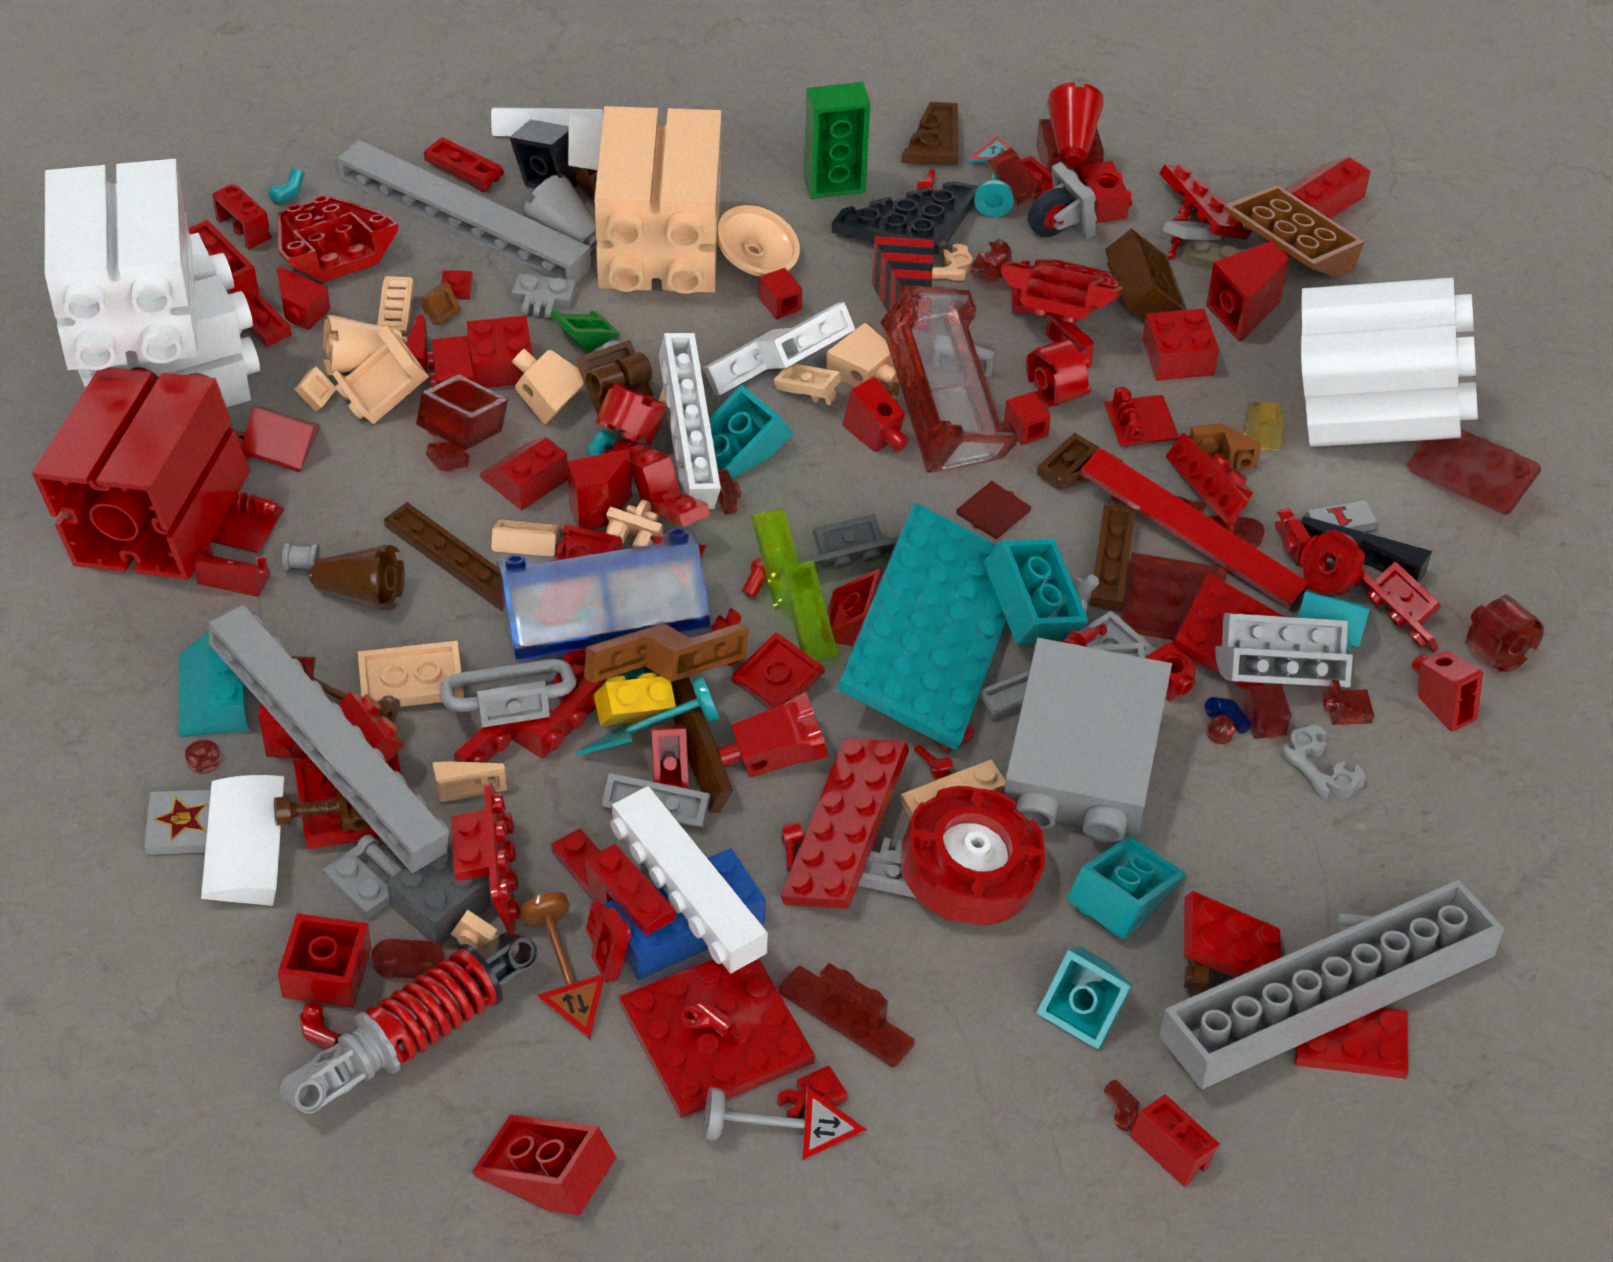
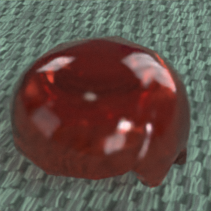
[971,238,1012,283]

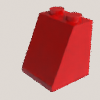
[1206,241,1289,342]

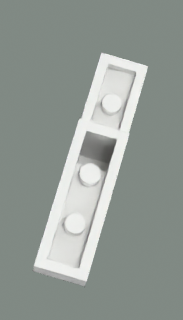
[703,302,856,395]

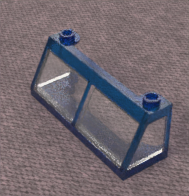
[497,528,711,660]

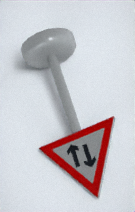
[703,1086,867,1161]

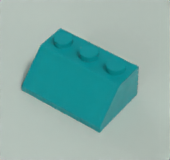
[179,631,248,737]

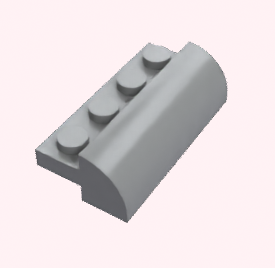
[1215,613,1353,687]

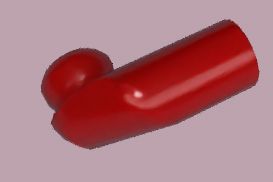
[299,1002,341,1049]

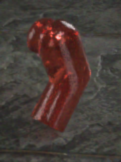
[1104,1079,1140,1131]

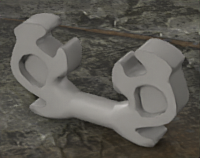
[1282,724,1365,800]

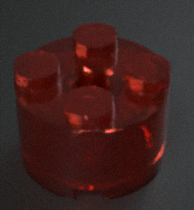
[1465,594,1544,673]

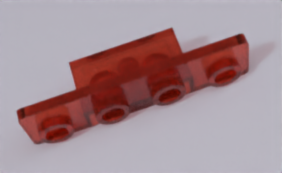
[778,963,915,1068]

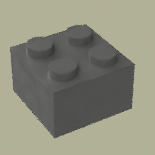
[386,847,491,948]

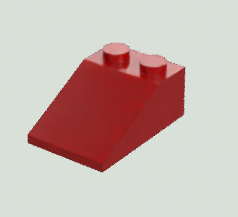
[472,1114,617,1216]

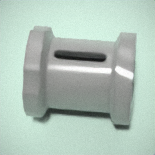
[282,542,321,571]

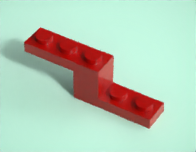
[189,219,292,348]
[604,439,711,527]
[454,679,607,763]
[551,828,676,936]

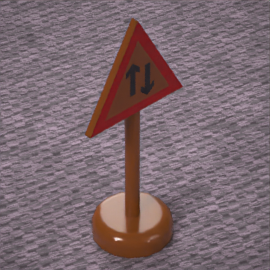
[519,892,606,1040]

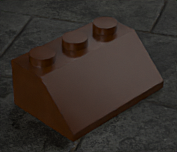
[1105,228,1187,322]

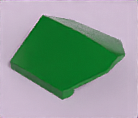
[550,309,620,352]

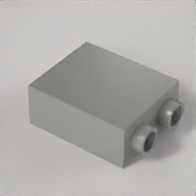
[1004,638,1172,843]

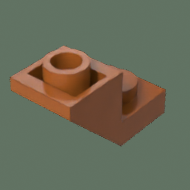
[1190,423,1261,470]

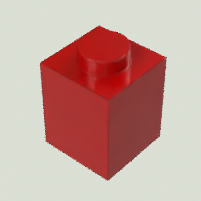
[759,267,802,320]
[1004,391,1051,446]

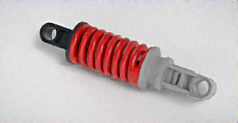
[280,932,538,1114]

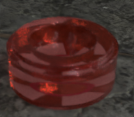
[185,739,221,774]

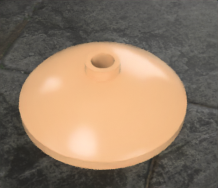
[717,205,800,277]

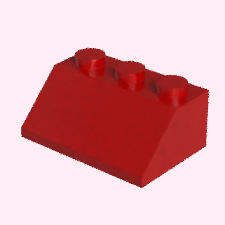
[1285,157,1371,219]

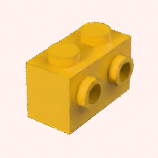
[594,673,676,727]

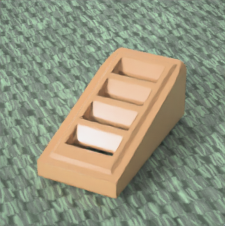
[377,276,415,335]
[432,762,507,802]

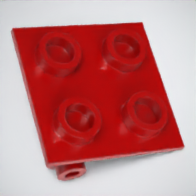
[1104,387,1179,446]
[211,491,284,553]

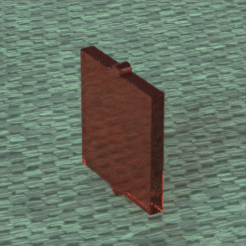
[956,480,1031,540]

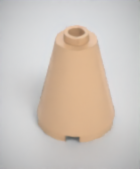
[322,315,407,376]

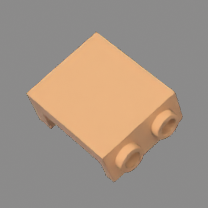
[332,325,429,424]

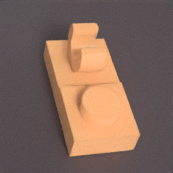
[774,363,842,405]

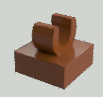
[420,283,461,324]

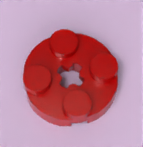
[1299,530,1365,596]

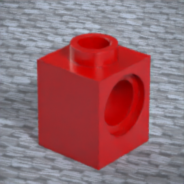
[1145,641,1197,702]

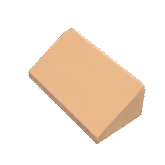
[491,519,561,557]

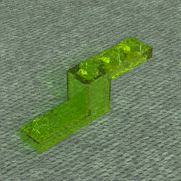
[751,508,838,661]

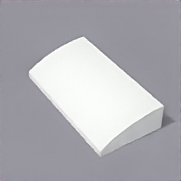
[201,775,284,906]

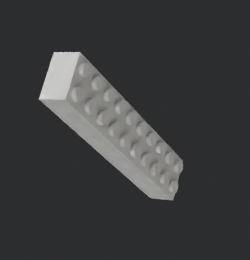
[1159,880,1504,1090]

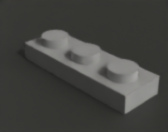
[601,773,711,829]

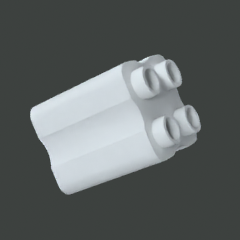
[1301,277,1478,447]

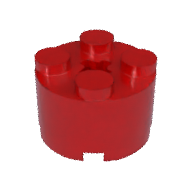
[1026,339,1091,408]
[595,381,669,445]

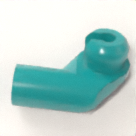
[268,167,305,204]
[586,430,616,457]

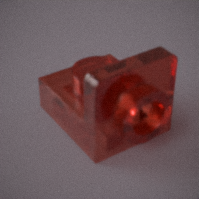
[1323,679,1374,725]

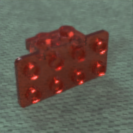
[1407,429,1541,515]

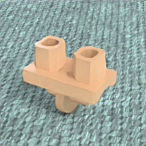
[606,500,667,556]

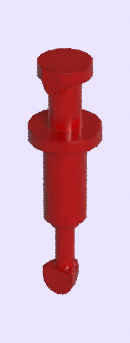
[1167,205,1193,259]
[1061,624,1107,647]

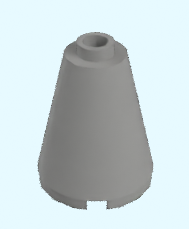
[523,175,597,251]

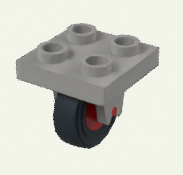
[1027,162,1097,240]

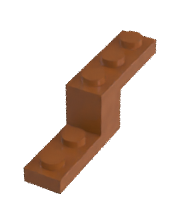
[584,623,749,683]

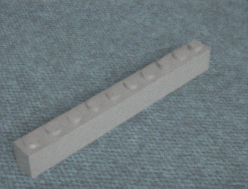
[338,140,591,283]
[208,605,449,874]

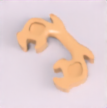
[932,244,973,281]

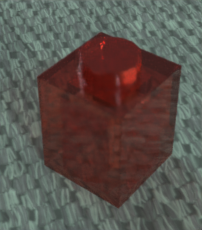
[1244,684,1292,739]

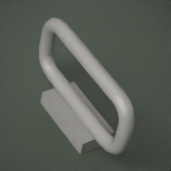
[439,659,576,728]

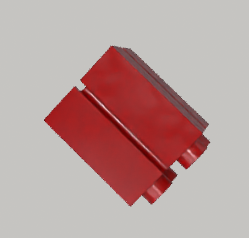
[32,367,250,580]

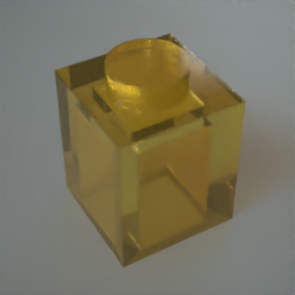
[1244,402,1285,450]

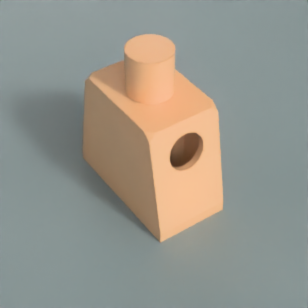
[826,323,902,387]
[512,349,585,425]

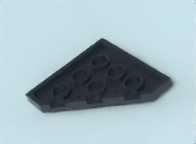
[832,181,979,255]

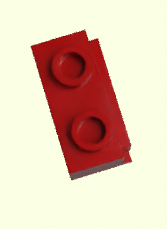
[212,183,273,250]

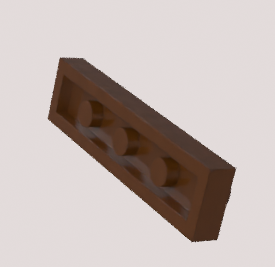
[1089,504,1135,610]

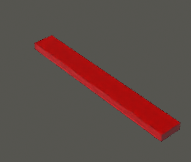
[1081,447,1309,610]

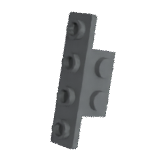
[792,514,899,576]

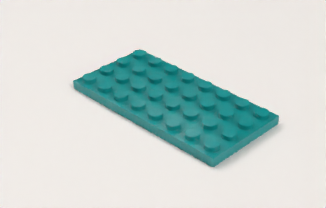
[835,502,1006,751]

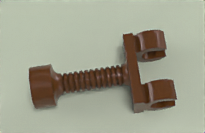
[274,788,370,832]

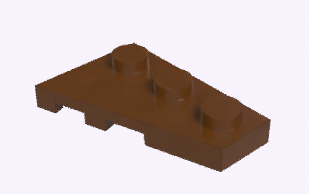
[902,102,958,165]

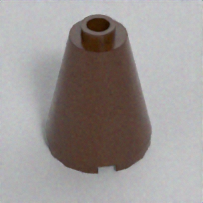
[309,545,405,610]

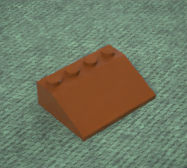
[1223,184,1365,278]

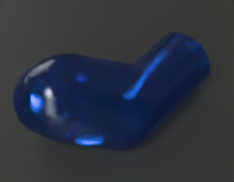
[1204,697,1252,734]

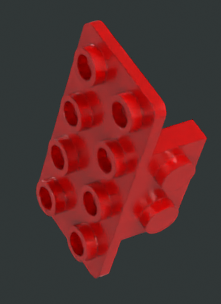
[451,783,520,932]

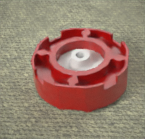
[901,785,1045,925]

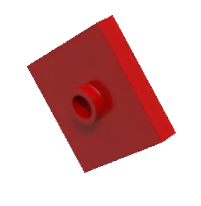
[731,632,825,709]

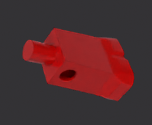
[717,691,829,778]

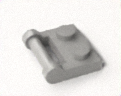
[322,834,402,920]

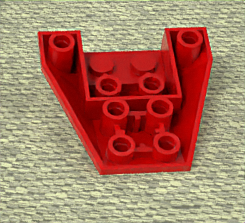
[277,195,399,282]

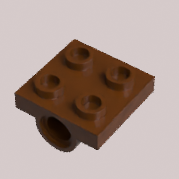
[575,340,654,414]

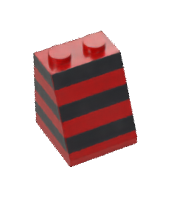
[872,236,934,332]

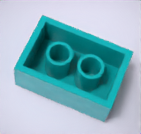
[983,539,1089,645]

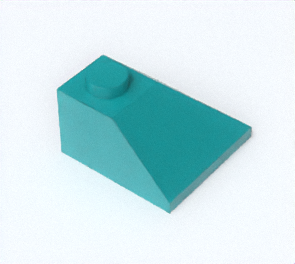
[1036,946,1133,1050]

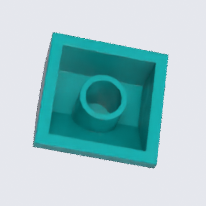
[1298,590,1371,651]

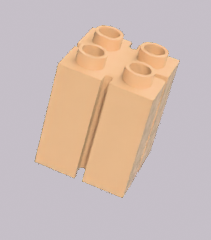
[595,106,721,294]

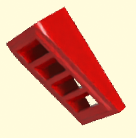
[406,314,427,373]

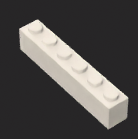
[610,786,768,974]

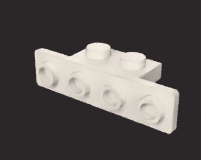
[491,107,603,136]

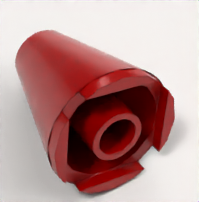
[1047,82,1104,165]

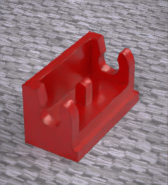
[193,544,271,597]
[1130,1094,1220,1187]

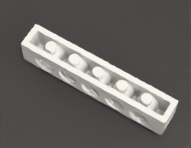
[659,333,721,509]

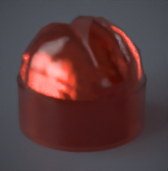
[1206,714,1235,744]

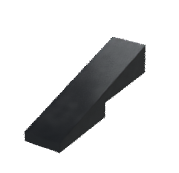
[1300,516,1432,583]

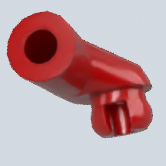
[742,558,773,598]
[680,1003,736,1038]

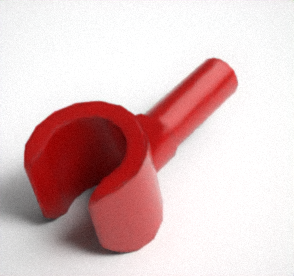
[917,169,935,192]
[914,745,953,780]
[781,822,803,871]

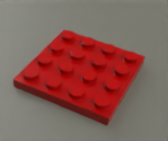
[619,958,815,1118]

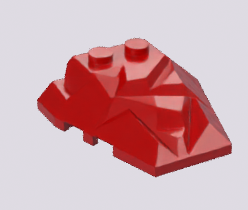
[1000,259,1123,323]

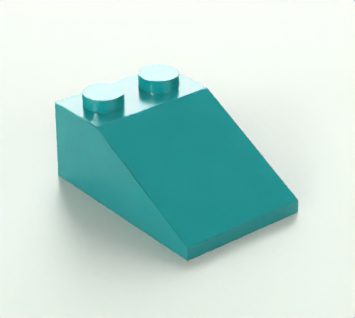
[709,384,794,486]
[1067,835,1187,939]

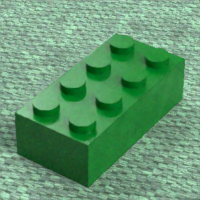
[804,81,871,199]

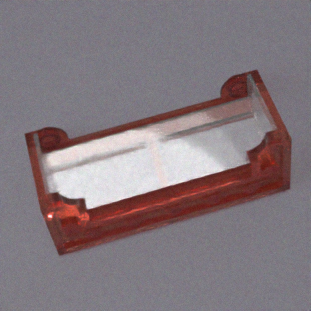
[880,285,1019,473]

